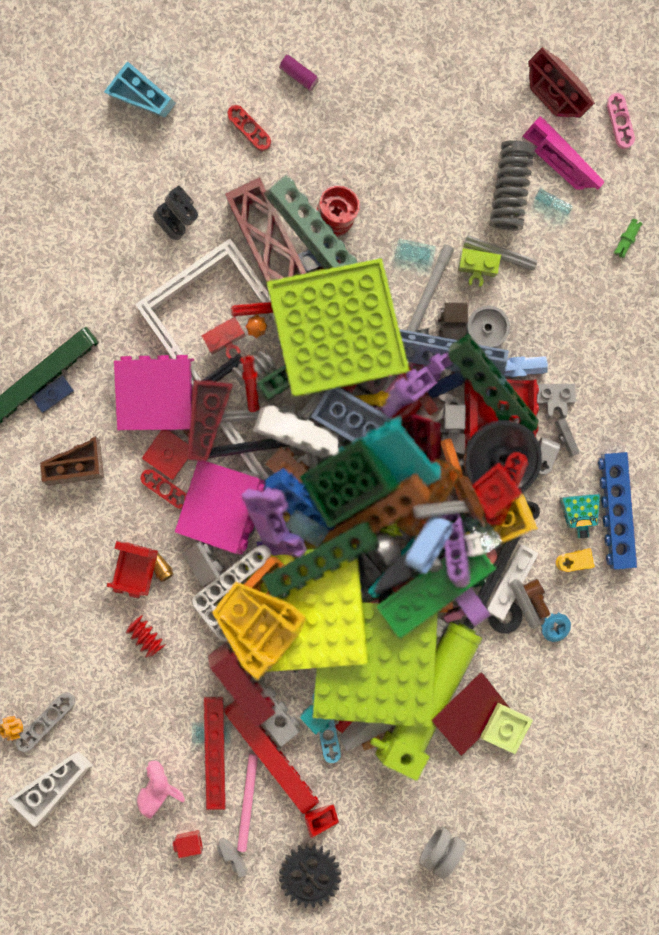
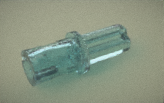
[535,188,572,215]

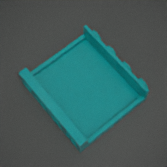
[338,417,441,507]

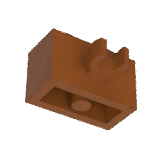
[265,447,309,483]

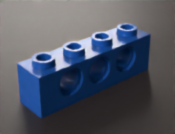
[264,469,335,536]

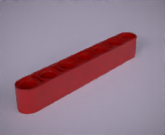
[224,700,319,814]

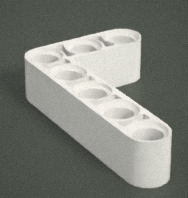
[192,545,271,641]

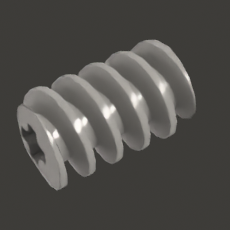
[232,349,276,386]

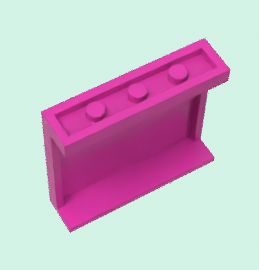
[114,355,194,430]
[175,461,266,555]

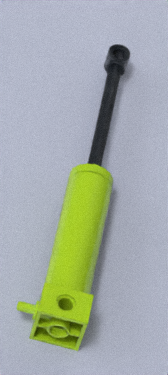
[370,501,540,781]

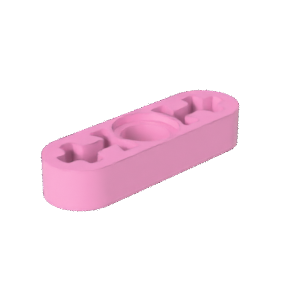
[607,93,635,149]

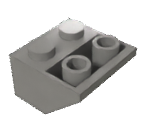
[182,542,224,586]

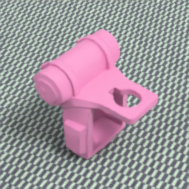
[137,761,185,819]

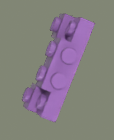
[382,352,453,417]
[241,488,307,558]

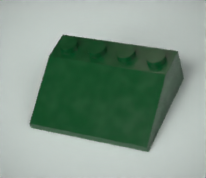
[299,438,400,528]

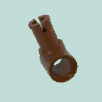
[523,579,551,619]

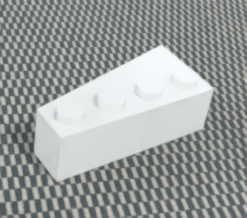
[7,752,92,827]

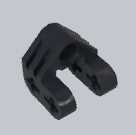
[153,185,198,240]

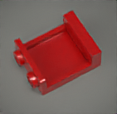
[106,541,158,598]

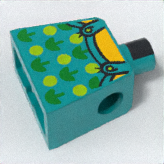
[560,494,600,538]

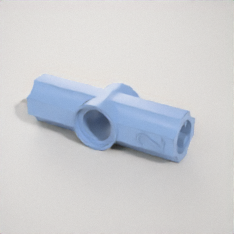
[504,356,548,378]

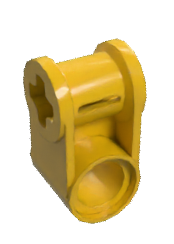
[555,548,595,572]

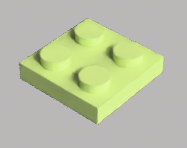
[481,703,533,754]

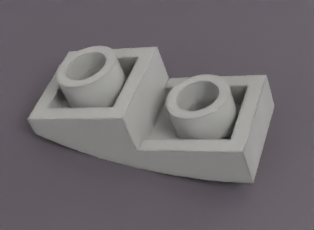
[217,837,248,878]

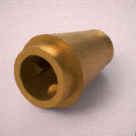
[154,552,174,582]

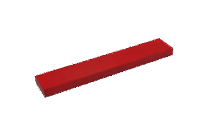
[204,697,226,810]

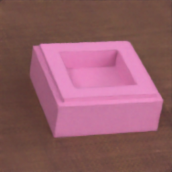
[443,605,465,622]

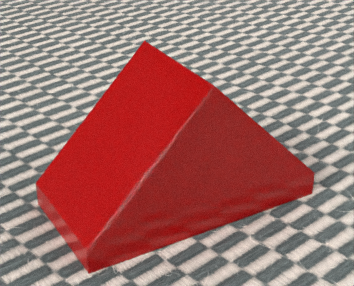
[305,804,339,838]

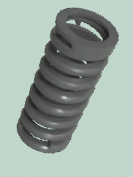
[489,140,535,231]

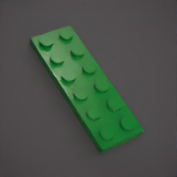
[376,540,496,639]

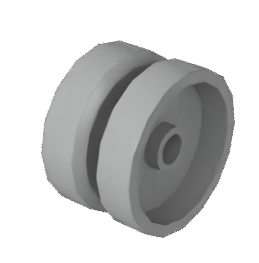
[466,305,510,348]
[419,827,466,879]

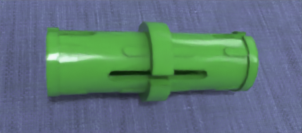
[613,219,643,258]

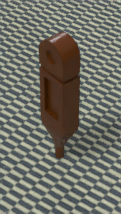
[456,476,485,527]

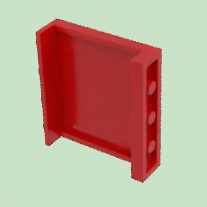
[464,378,539,449]

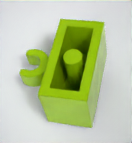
[458,248,501,287]

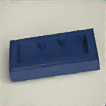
[32,375,74,413]

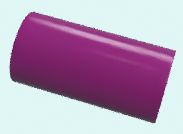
[279,54,319,91]

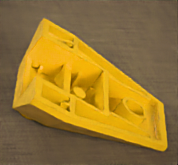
[212,582,306,679]

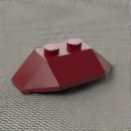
[528,47,595,118]
[400,414,441,464]

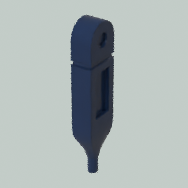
[425,372,466,399]

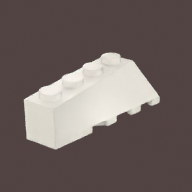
[253,406,338,459]

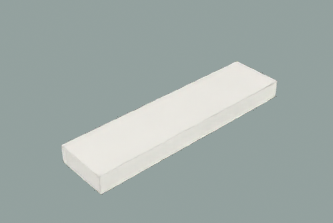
[487,544,538,621]

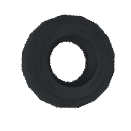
[488,602,522,634]

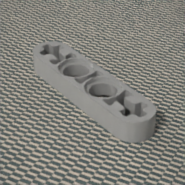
[16,692,75,752]

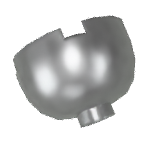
[368,533,402,573]

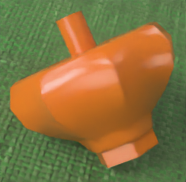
[245,315,268,339]

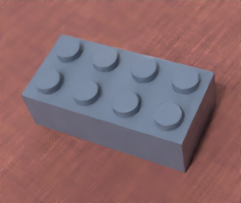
[311,388,401,442]

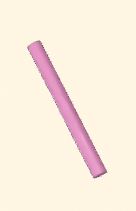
[237,754,258,852]

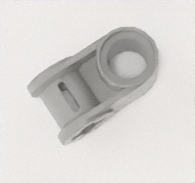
[539,437,560,475]

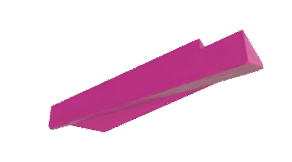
[523,116,604,190]

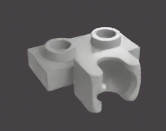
[537,384,576,419]

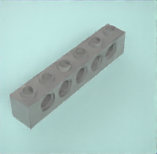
[214,641,300,747]

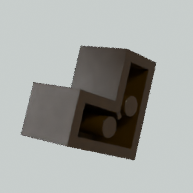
[438,302,468,340]

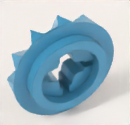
[541,612,571,642]

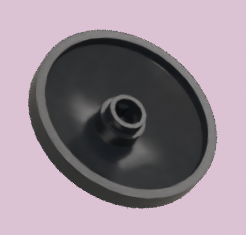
[464,420,542,493]

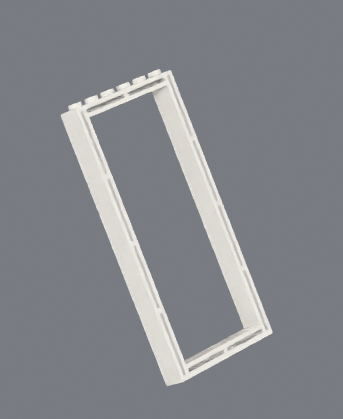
[135,239,347,480]

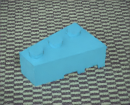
[104,61,176,118]

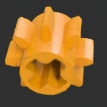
[0,716,23,741]

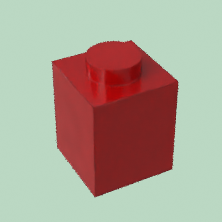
[173,830,203,858]

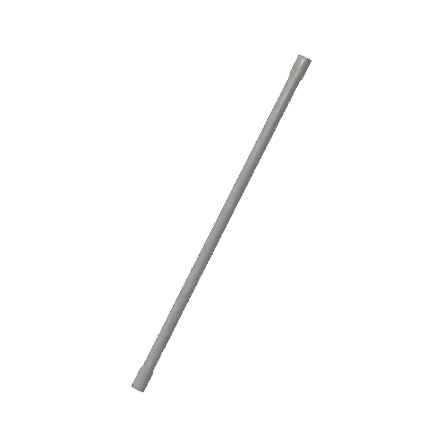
[378,244,454,412]

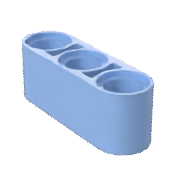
[406,516,453,573]

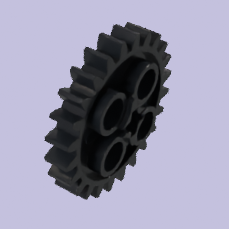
[279,843,341,908]

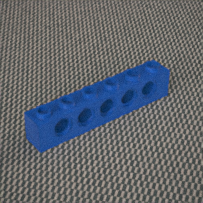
[598,452,637,569]

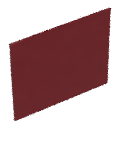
[432,671,510,756]

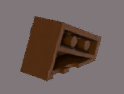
[40,436,104,486]

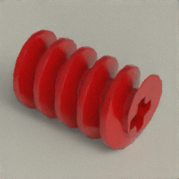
[125,615,166,658]

